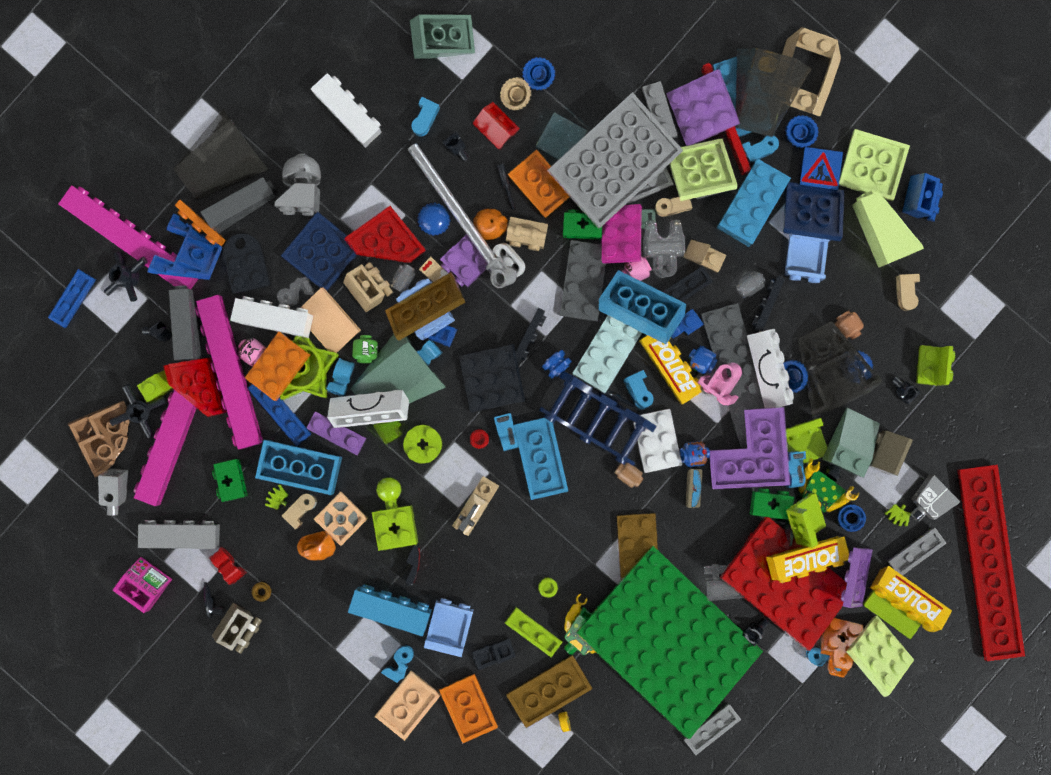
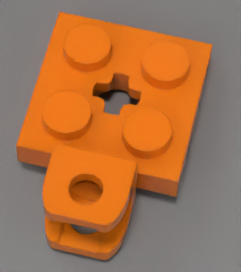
[821,618,863,677]

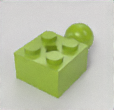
[372,477,418,551]

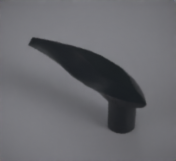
[776,518,793,546]
[204,582,223,619]

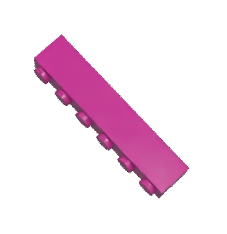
[133,390,197,506]

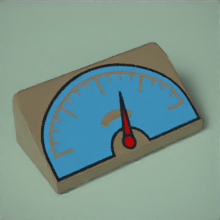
[685,468,702,508]

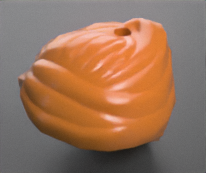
[473,209,508,240]
[297,531,336,560]

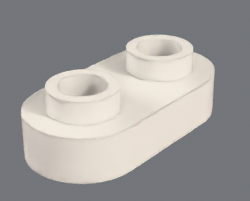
[493,243,525,277]

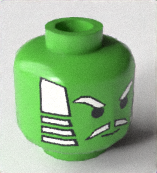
[352,335,378,363]

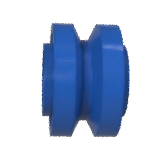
[542,350,572,379]
[837,504,866,532]

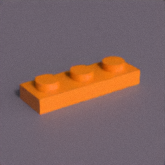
[175,200,226,246]

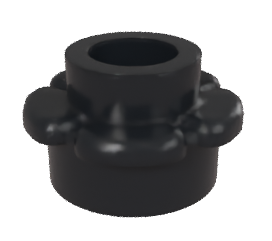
[823,465,842,482]

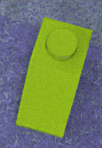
[137,370,173,402]

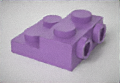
[440,234,488,288]

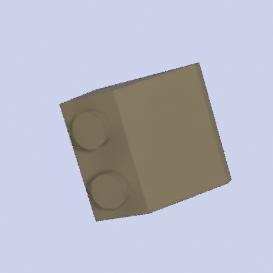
[869,431,913,476]

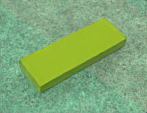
[863,590,921,640]
[505,607,562,657]

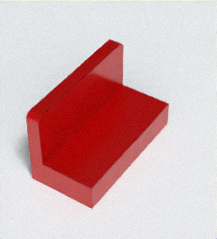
[473,102,520,149]

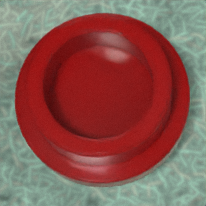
[470,430,489,449]

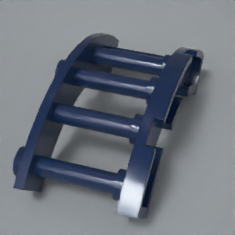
[539,371,657,466]

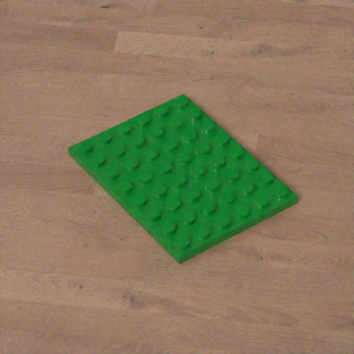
[575,546,763,740]

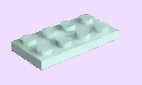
[572,315,642,394]

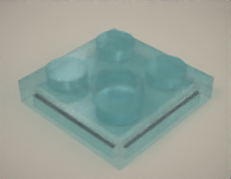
[536,113,587,160]

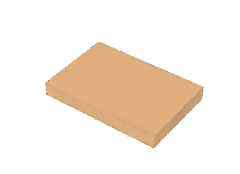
[300,287,361,353]
[374,670,441,741]

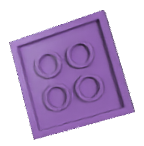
[666,69,740,146]
[841,548,873,608]

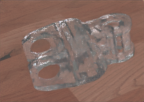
[643,220,685,278]

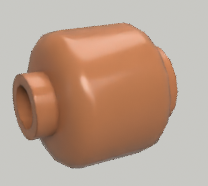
[835,310,864,340]

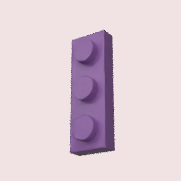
[306,412,367,455]

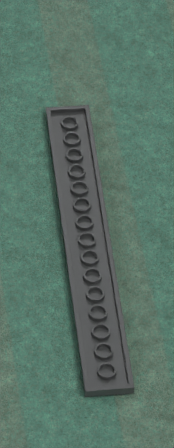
[700,303,797,539]

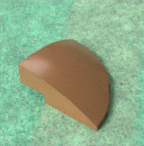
[68,401,129,477]

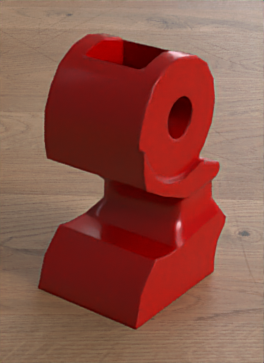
[209,547,247,585]

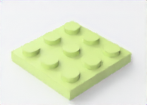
[839,129,910,201]
[669,139,737,201]
[846,616,914,697]

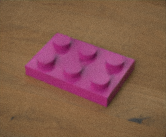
[602,204,642,263]

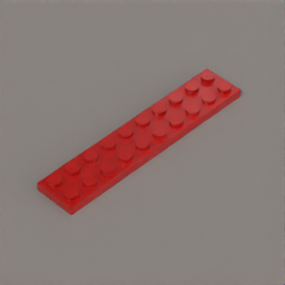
[958,465,1025,661]

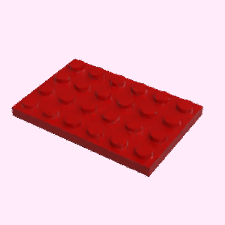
[720,517,847,651]

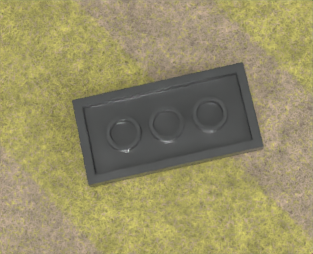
[560,240,606,322]

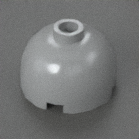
[282,154,321,187]

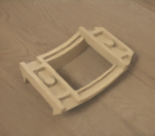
[766,27,841,116]

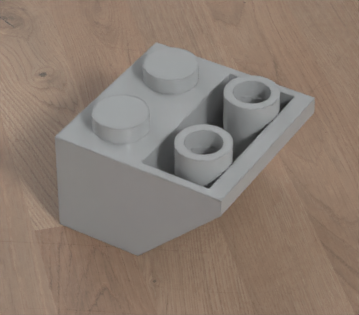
[275,183,320,216]

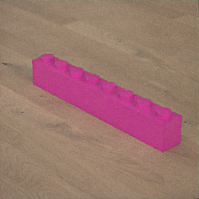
[59,185,198,289]
[195,295,263,449]

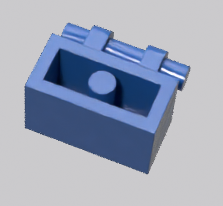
[902,173,943,221]

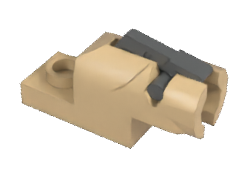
[452,476,499,536]

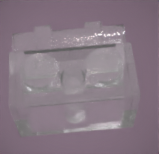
[704,563,744,601]

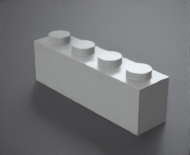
[138,520,220,549]

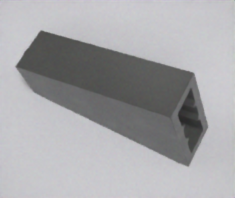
[201,177,276,233]
[169,286,202,362]

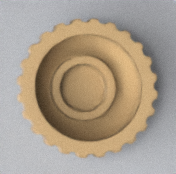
[500,77,531,110]

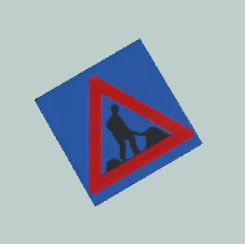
[800,147,843,190]

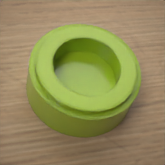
[538,578,558,598]

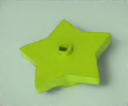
[280,336,339,400]

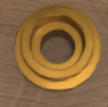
[252,582,271,602]

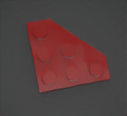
[344,206,426,263]
[163,357,226,417]

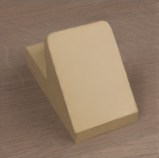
[683,240,726,273]

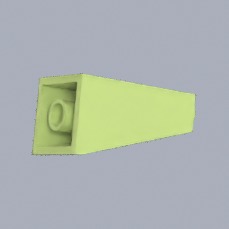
[852,191,924,267]

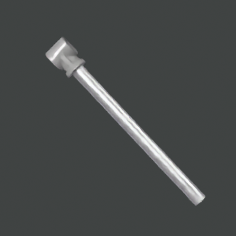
[408,143,517,288]

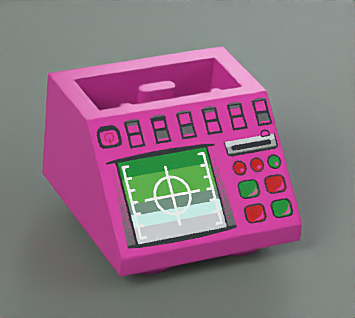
[113,557,172,613]

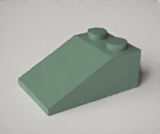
[410,15,475,59]
[822,407,880,478]

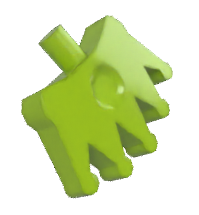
[265,485,288,510]
[885,504,911,526]

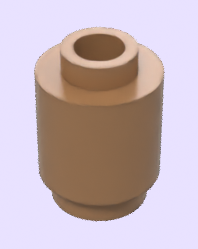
[614,463,644,488]

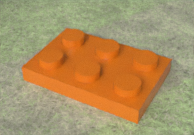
[508,150,570,218]
[245,332,310,401]
[439,673,498,743]

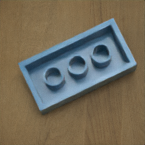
[716,159,791,247]
[599,270,686,344]
[255,440,342,495]
[348,584,432,637]

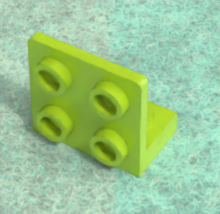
[916,345,955,386]
[786,418,827,464]
[786,492,826,548]

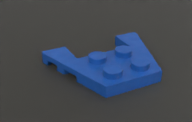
[148,213,223,280]

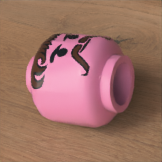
[622,257,652,281]
[238,338,266,366]

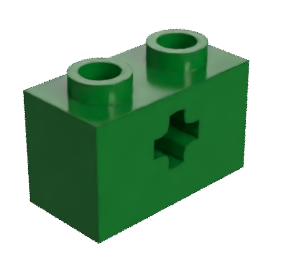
[563,210,602,240]
[212,459,248,502]
[750,488,794,520]

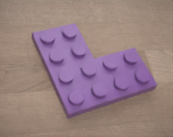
[710,407,791,489]

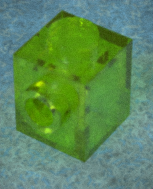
[373,421,403,445]

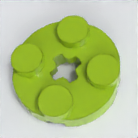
[403,425,442,463]

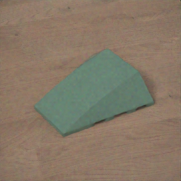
[351,334,446,403]

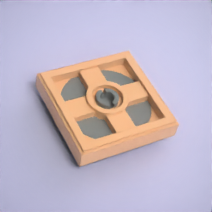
[314,492,368,546]

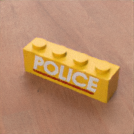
[640,335,702,405]
[766,536,849,583]
[870,566,952,632]

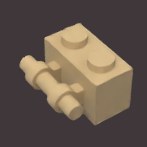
[506,217,548,251]
[343,262,393,312]

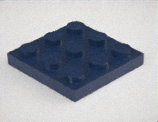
[783,182,844,241]
[281,212,357,291]

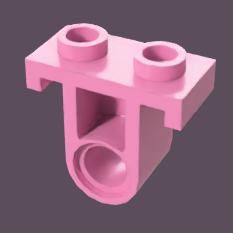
[698,362,742,406]

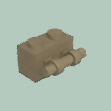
[212,603,262,653]

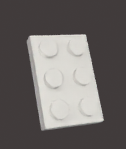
[633,409,682,473]

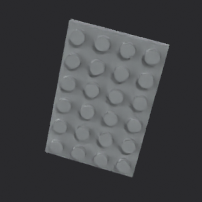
[547,92,683,229]

